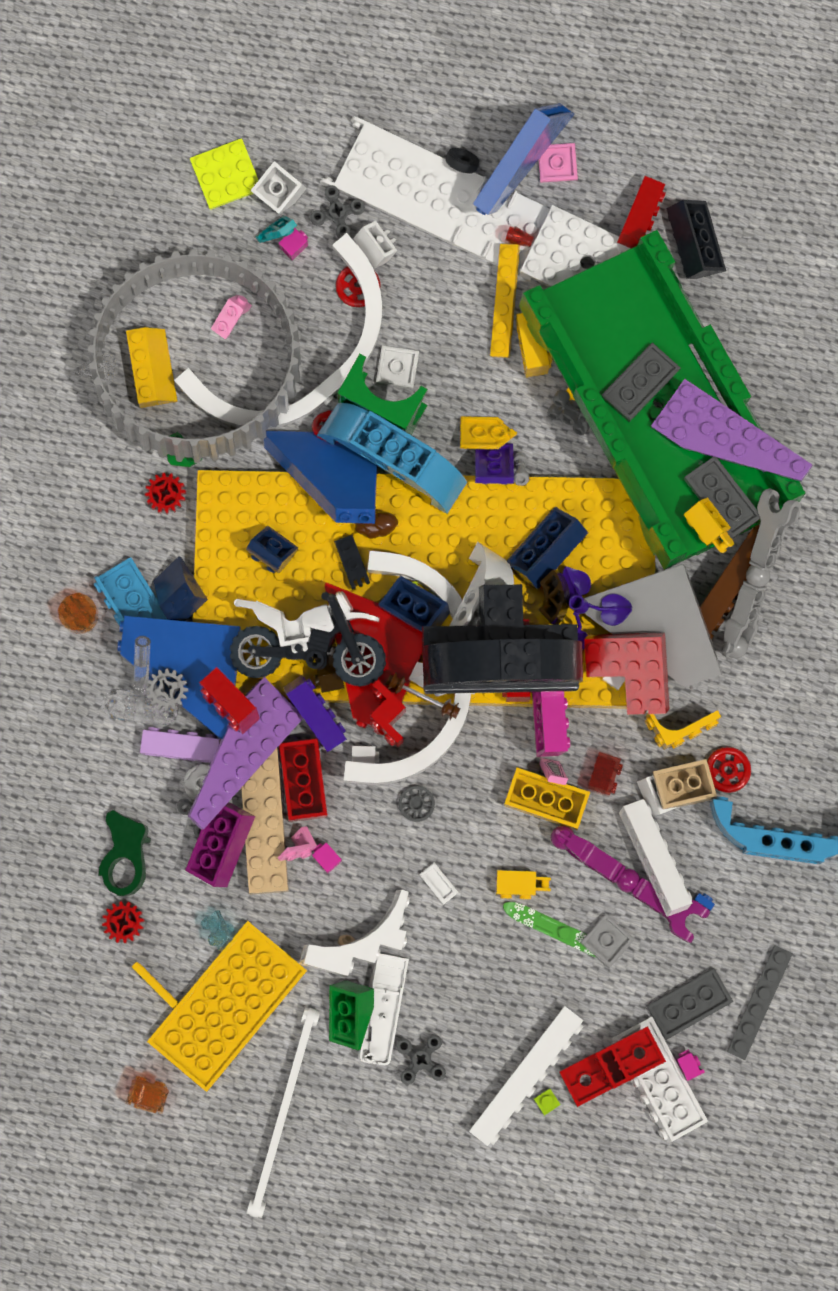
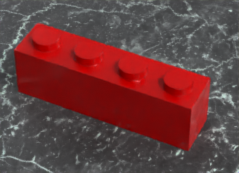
[617,176,666,249]

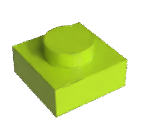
[534,1088,561,1116]

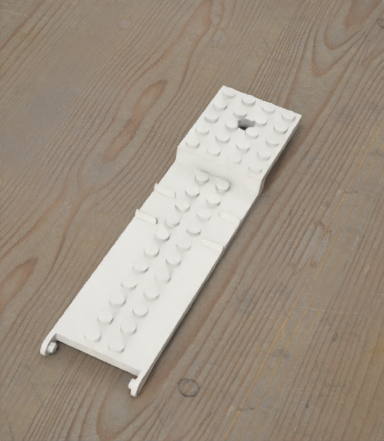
[320,116,631,287]

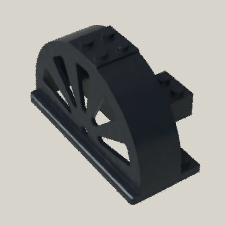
[422,584,583,694]

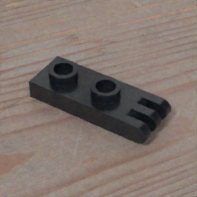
[334,535,370,590]

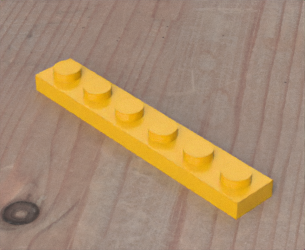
[490,244,520,358]

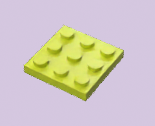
[190,138,259,210]

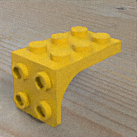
[645,710,721,750]

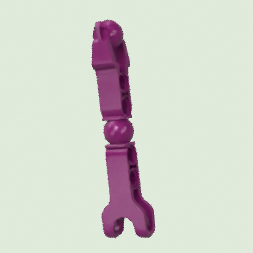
[551,825,710,943]

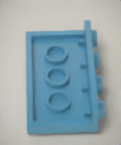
[93,557,168,625]

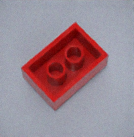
[199,667,260,734]

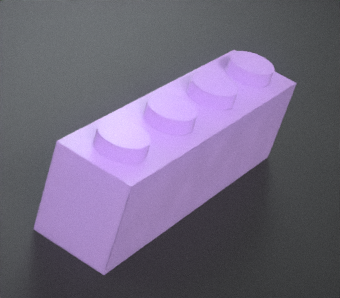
[140,727,221,763]

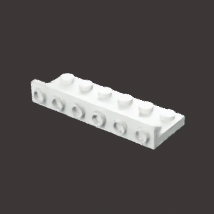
[611,1017,708,1143]

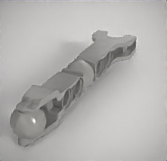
[723,488,801,659]

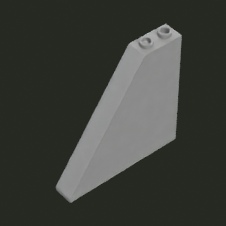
[584,563,723,689]

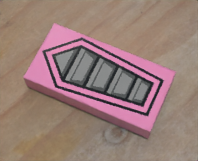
[539,758,568,785]

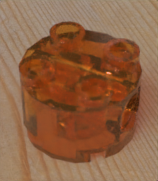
[58,593,99,634]
[125,1076,169,1114]

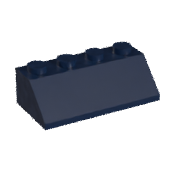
[507,507,588,590]

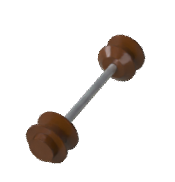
[386,673,461,721]

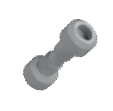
[513,452,529,486]

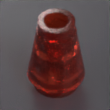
[505,226,534,247]

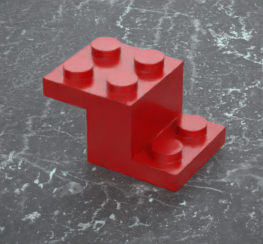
[370,680,406,747]

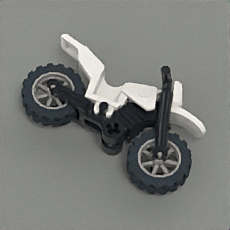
[230,591,386,686]

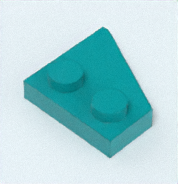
[255,215,297,243]

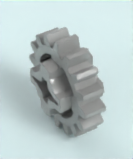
[146,668,189,712]

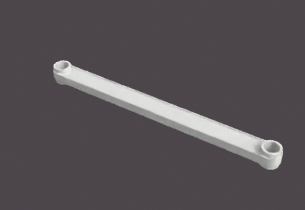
[246,1007,320,1218]

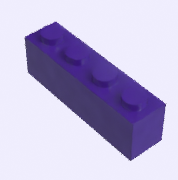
[283,675,347,752]

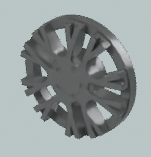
[399,786,435,822]

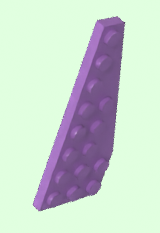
[651,379,813,482]
[188,677,303,830]

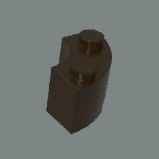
[539,569,570,625]
[314,638,344,693]

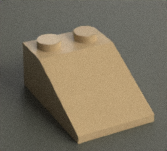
[652,759,717,809]

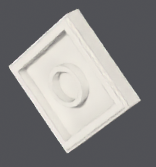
[376,346,419,389]

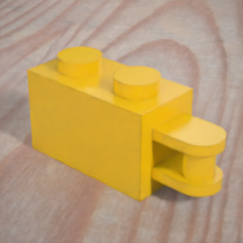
[684,497,734,553]
[496,870,551,900]

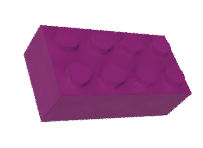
[185,802,255,887]

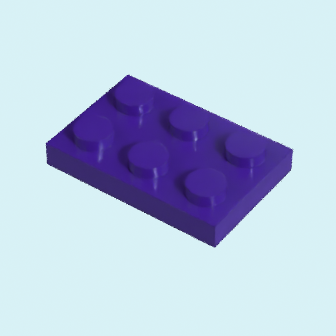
[475,443,514,484]

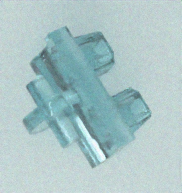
[201,910,235,951]

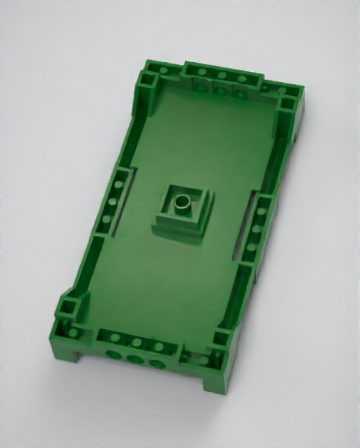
[519,230,806,570]

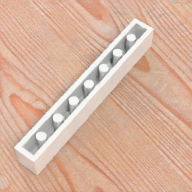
[469,1006,584,1146]

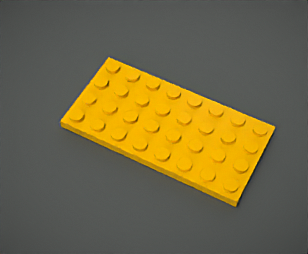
[147,921,307,1092]

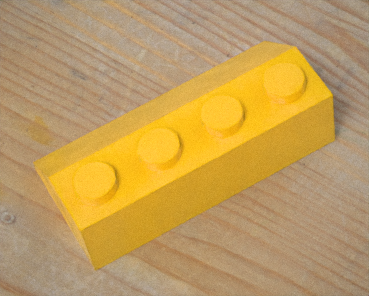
[126,327,178,408]

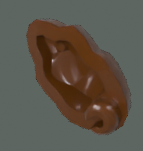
[355,511,398,539]

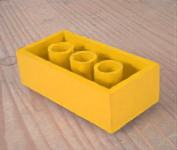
[504,767,590,831]

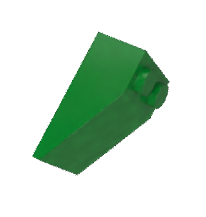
[329,980,374,1050]

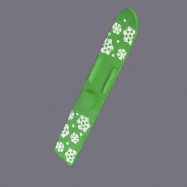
[503,902,596,958]

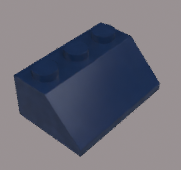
[378,575,450,632]

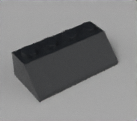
[666,200,726,279]

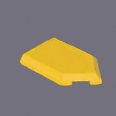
[460,416,517,449]

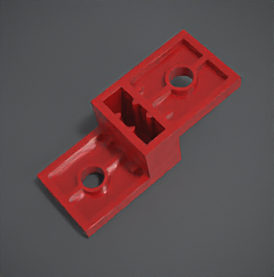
[559,1026,666,1107]

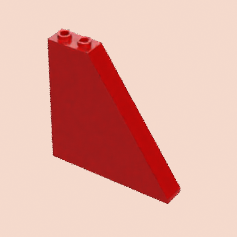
[324,582,423,736]

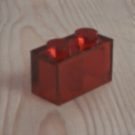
[587,752,623,797]

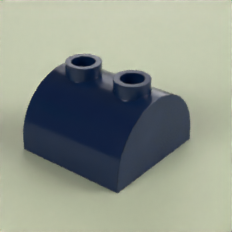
[246,526,298,573]

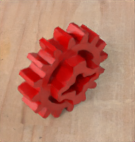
[145,472,187,515]
[102,901,145,944]

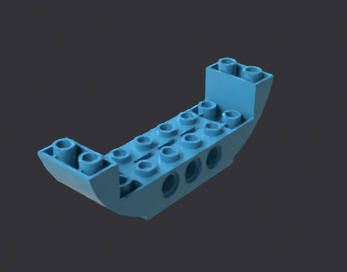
[317,403,467,514]
[710,797,838,865]

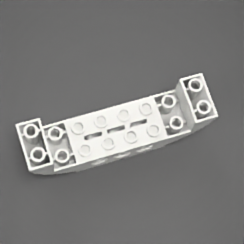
[409,542,514,696]

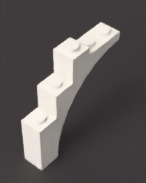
[299,890,409,976]

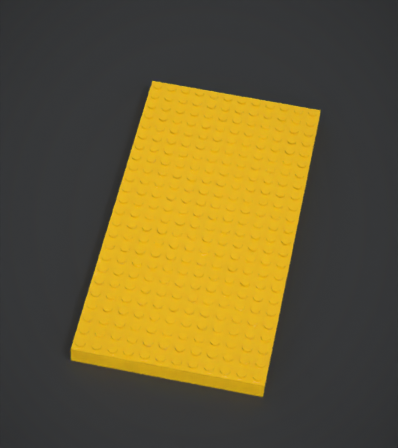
[193,470,655,709]

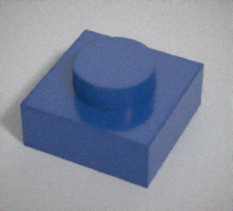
[694,893,715,911]

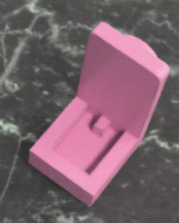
[211,295,252,339]
[278,826,317,861]

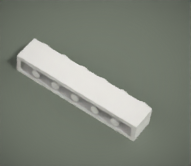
[619,799,692,917]

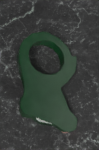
[98,810,151,896]

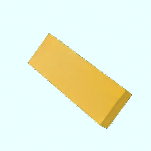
[132,962,179,1009]

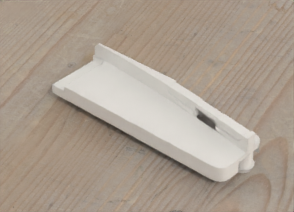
[358,953,409,1065]

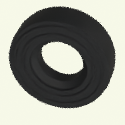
[446,148,480,174]

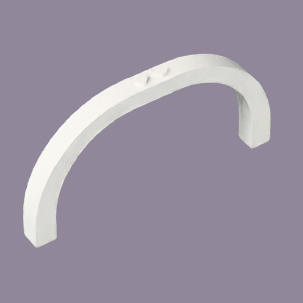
[174,233,382,429]
[344,551,475,785]

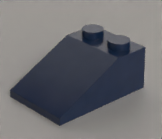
[153,556,208,621]

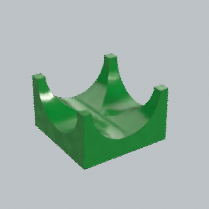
[337,353,428,435]

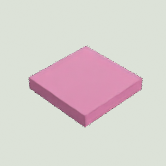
[539,143,578,183]

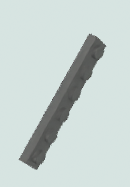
[727,945,793,1060]

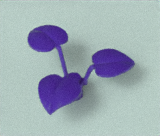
[563,567,633,651]

